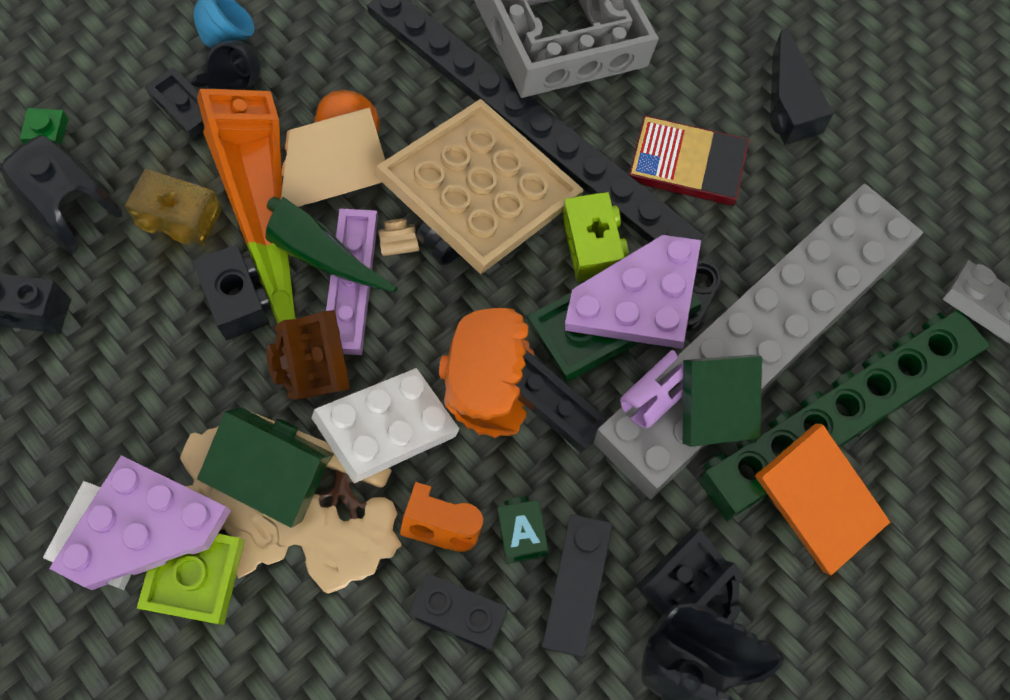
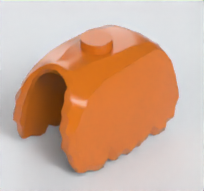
[439,308,534,438]

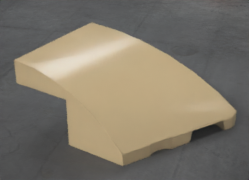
[280,107,385,207]

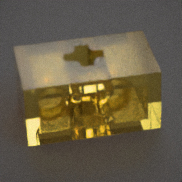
[125,169,222,246]

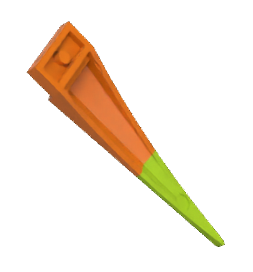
[197,89,296,324]

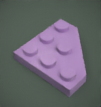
[565,235,701,349]
[49,455,231,590]

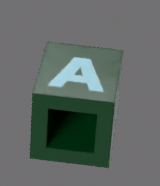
[497,497,548,564]

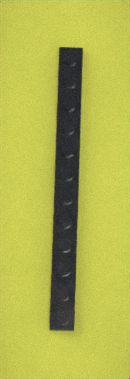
[367,0,704,243]

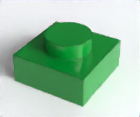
[19,108,68,145]

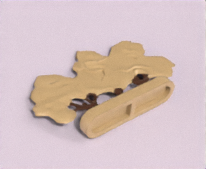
[180,412,402,594]

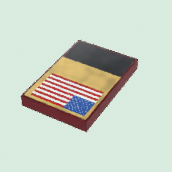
[629,115,749,206]

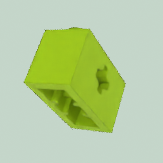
[562,192,629,282]

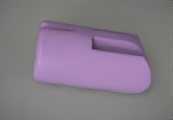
[620,350,683,428]

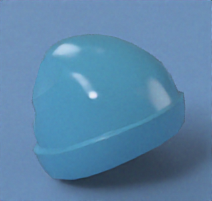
[193,0,255,49]

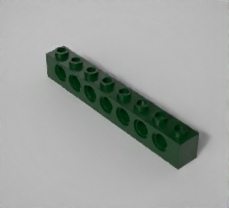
[698,309,990,522]

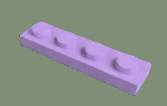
[326,209,378,355]

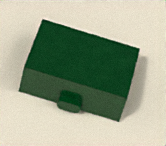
[197,407,334,528]

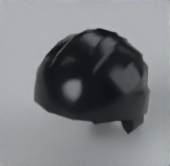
[191,40,261,90]

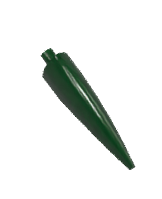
[265,197,398,292]

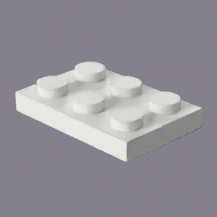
[312,368,459,483]

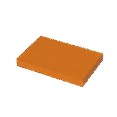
[755,424,890,575]

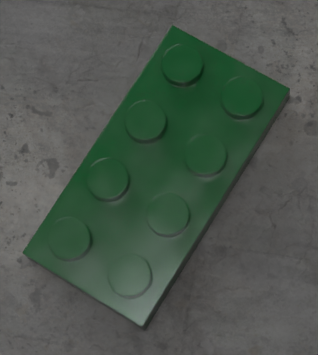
[527,292,702,382]

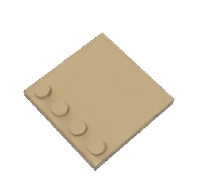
[375,99,584,274]

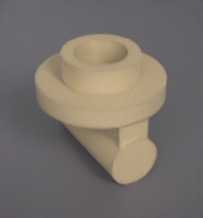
[378,218,419,257]

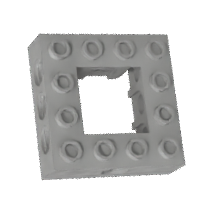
[474,0,659,98]

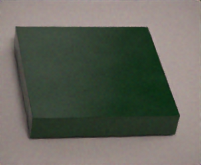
[682,355,762,447]

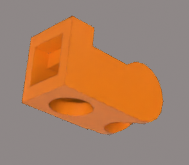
[400,482,483,552]

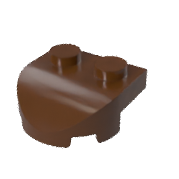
[267,310,350,399]

